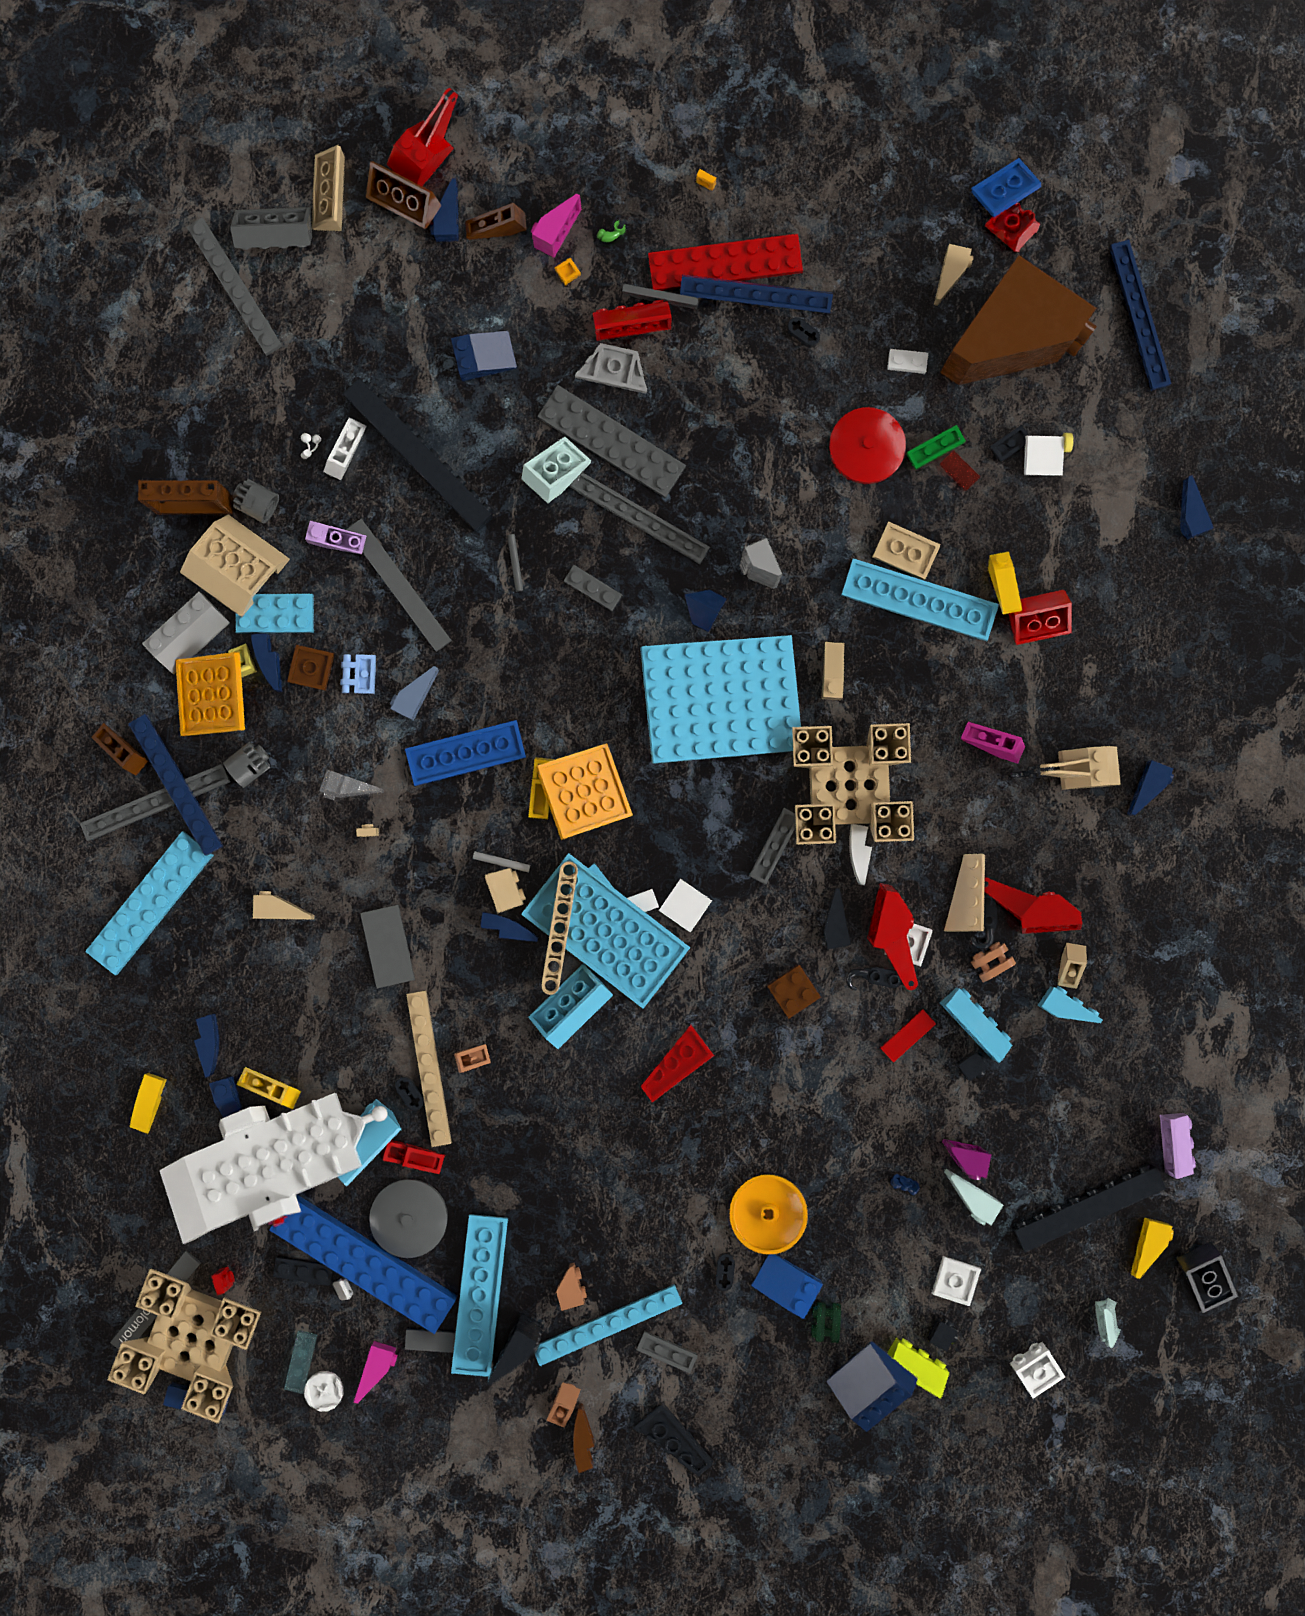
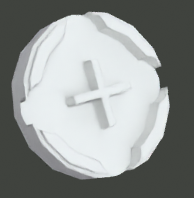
[304,1371,344,1411]

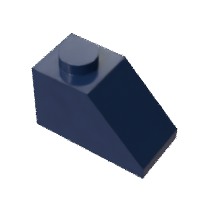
[209,1076,242,1118]

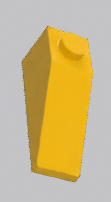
[988,552,1022,614]
[237,1067,301,1109]
[1131,1218,1173,1279]

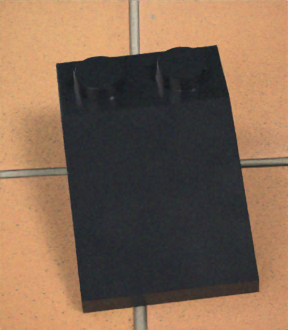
[1176,1241,1238,1313]

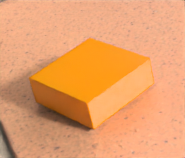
[696,169,716,191]
[555,258,581,285]

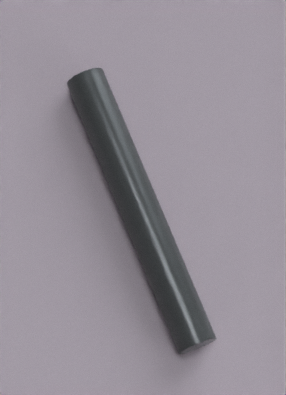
[507,534,523,592]

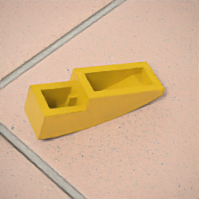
[529,757,555,819]
[130,1073,167,1134]

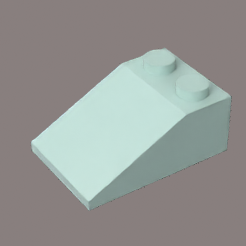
[522,437,591,503]
[945,1169,1003,1225]

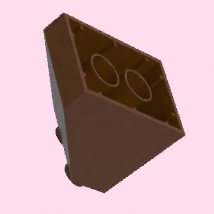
[940,255,1097,385]

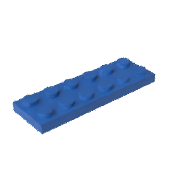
[405,720,526,786]

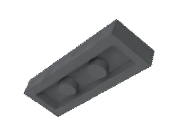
[564,565,622,612]
[637,1330,698,1373]

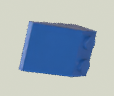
[751,1254,823,1319]

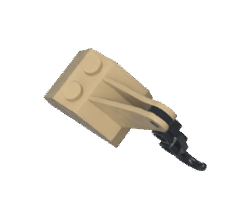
[1009,746,1121,790]

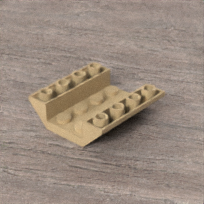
[180,515,290,617]

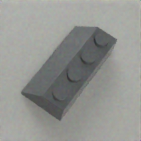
[230,207,312,250]

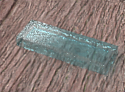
[284,1331,317,1394]

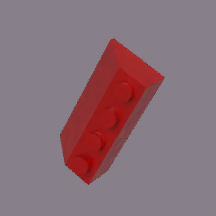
[593,300,672,341]

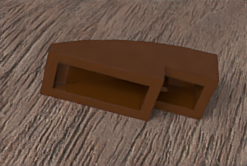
[573,1404,595,1473]

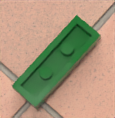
[906,425,966,470]

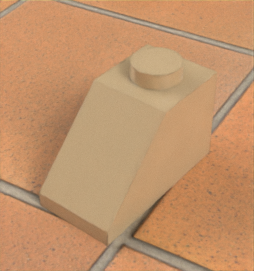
[1057,943,1087,989]

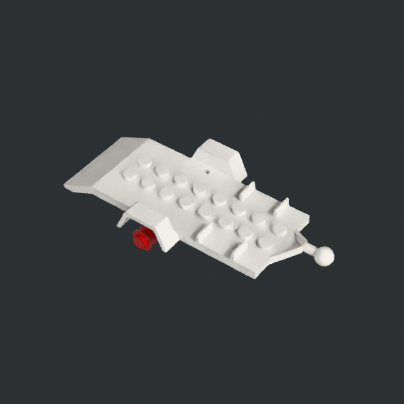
[160,1093,387,1244]

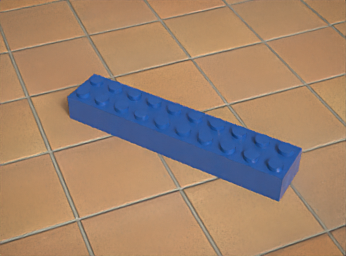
[270,1194,458,1334]

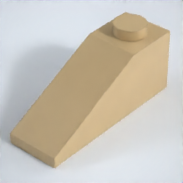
[934,244,973,306]
[821,642,844,700]
[253,891,314,919]

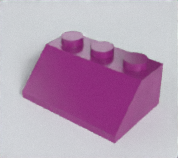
[942,1139,991,1180]

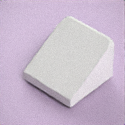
[333,1277,353,1300]

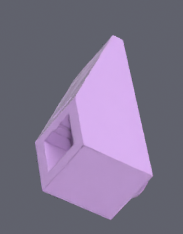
[305,521,367,555]

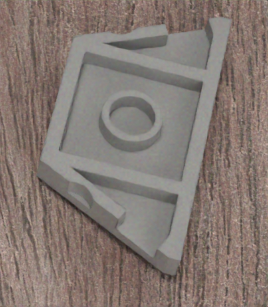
[575,343,647,394]

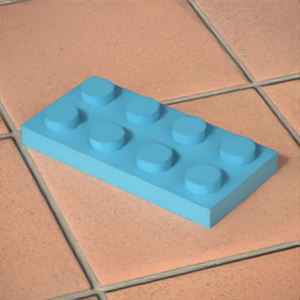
[236,594,314,633]

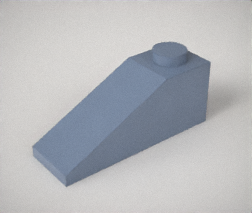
[390,666,439,721]

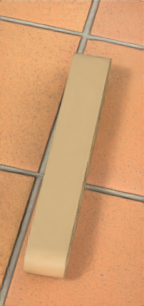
[542,861,578,995]

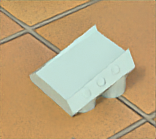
[1095,1298,1121,1348]

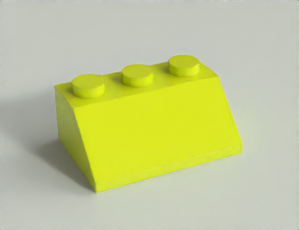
[887,1338,949,1398]

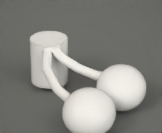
[301,433,321,459]

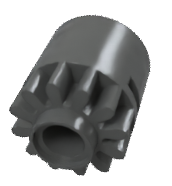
[233,479,279,524]
[223,741,270,788]

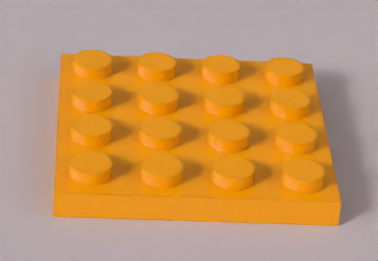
[176,652,245,736]
[536,743,632,840]

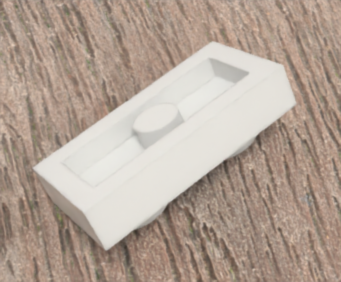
[887,349,928,374]

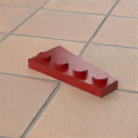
[641,1025,714,1102]

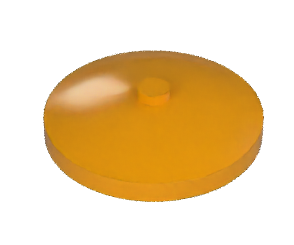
[730,1174,808,1254]

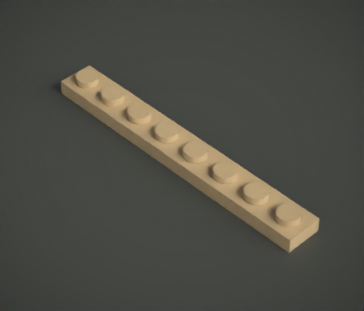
[406,991,452,1147]

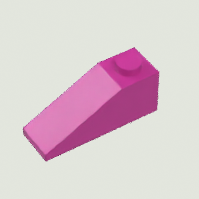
[961,722,1025,764]
[354,1341,398,1404]

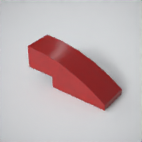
[380,1140,445,1174]

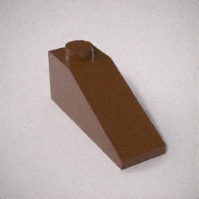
[465,203,527,240]
[91,723,148,776]

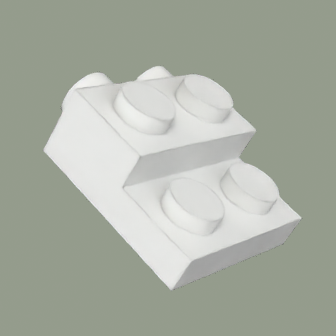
[1010,1342,1065,1398]

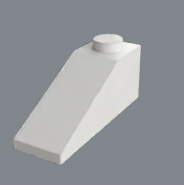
[324,418,366,480]

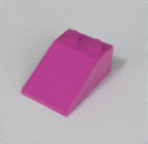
[531,194,581,258]

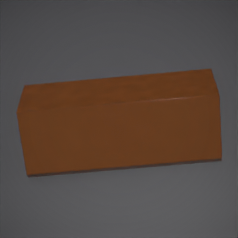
[366,161,441,229]

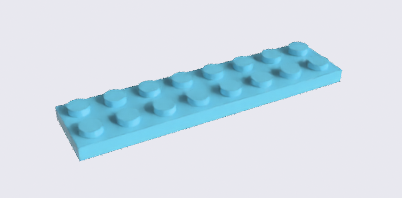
[841,559,999,641]
[85,831,213,975]
[451,1214,508,1377]

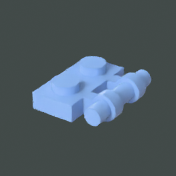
[340,654,376,694]

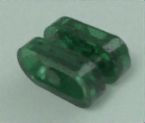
[811,1302,841,1343]

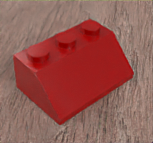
[1009,590,1072,645]

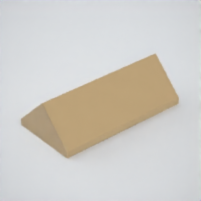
[312,145,345,231]

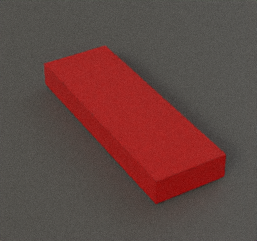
[880,1009,936,1063]

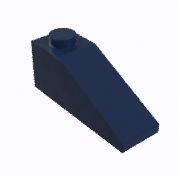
[430,178,459,241]
[1180,475,1214,540]
[1127,760,1174,816]

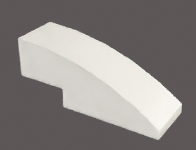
[849,824,872,885]

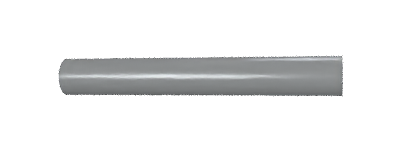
[473,851,530,873]

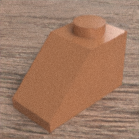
[547,1382,581,1428]

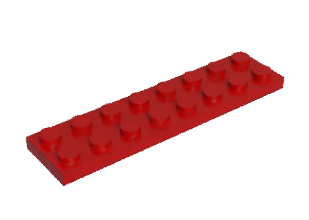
[648,234,803,291]

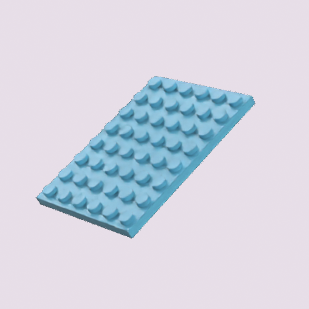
[640,635,801,764]

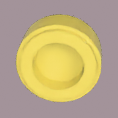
[1062,433,1073,452]

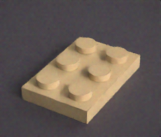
[872,522,940,580]

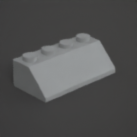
[740,538,782,589]
[142,592,230,674]

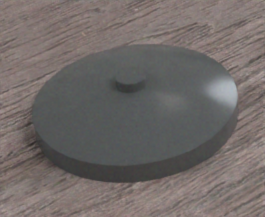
[370,1179,448,1258]

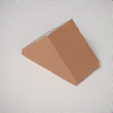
[454,1044,491,1073]

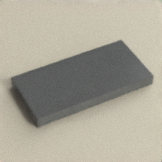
[360,905,415,988]

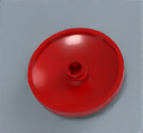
[829,407,906,484]

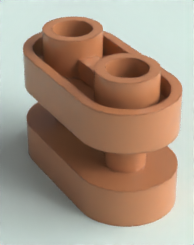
[971,942,1016,982]

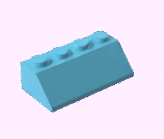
[529,964,613,1049]
[940,987,1012,1063]
[338,1099,401,1186]

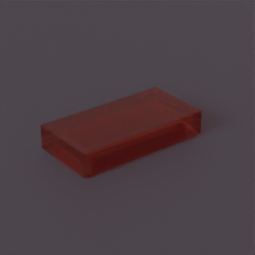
[939,450,980,491]

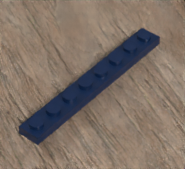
[1109,240,1171,391]
[680,274,833,313]
[129,714,223,856]

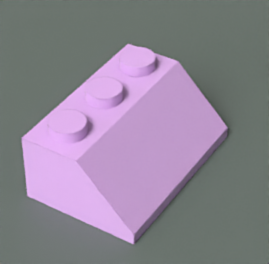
[1160,1113,1195,1179]

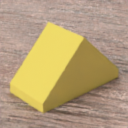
[228,644,257,677]

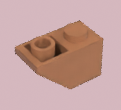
[556,1263,587,1311]

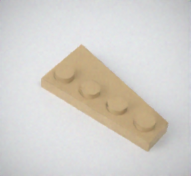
[944,854,985,932]

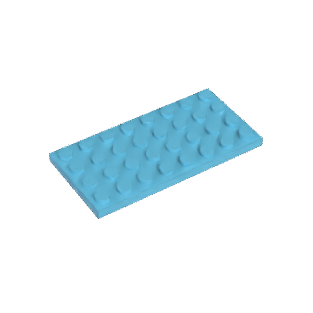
[522,853,690,1008]

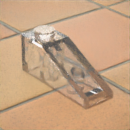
[319,770,384,800]

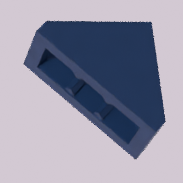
[685,590,727,633]

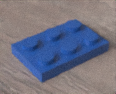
[972,158,1041,218]

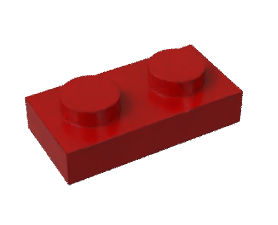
[212,1266,234,1295]

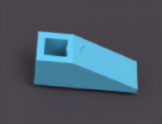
[1038,986,1102,1023]

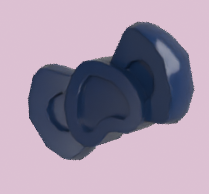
[891,1174,920,1195]

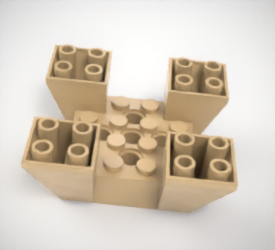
[792,723,914,844]
[108,1269,261,1423]

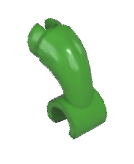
[597,221,625,242]

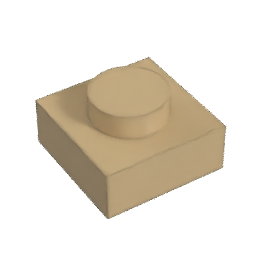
[357,824,379,837]

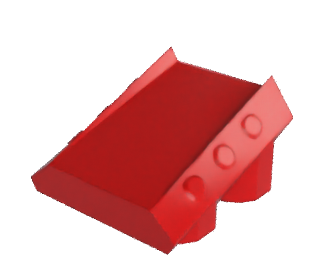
[985,202,1040,252]

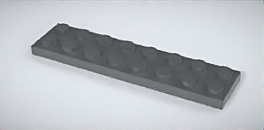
[537,385,686,499]

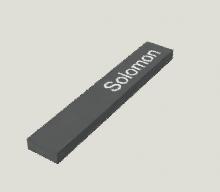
[110,1251,201,1350]

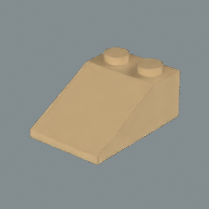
[485,868,526,913]

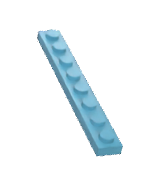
[535,1284,682,1366]

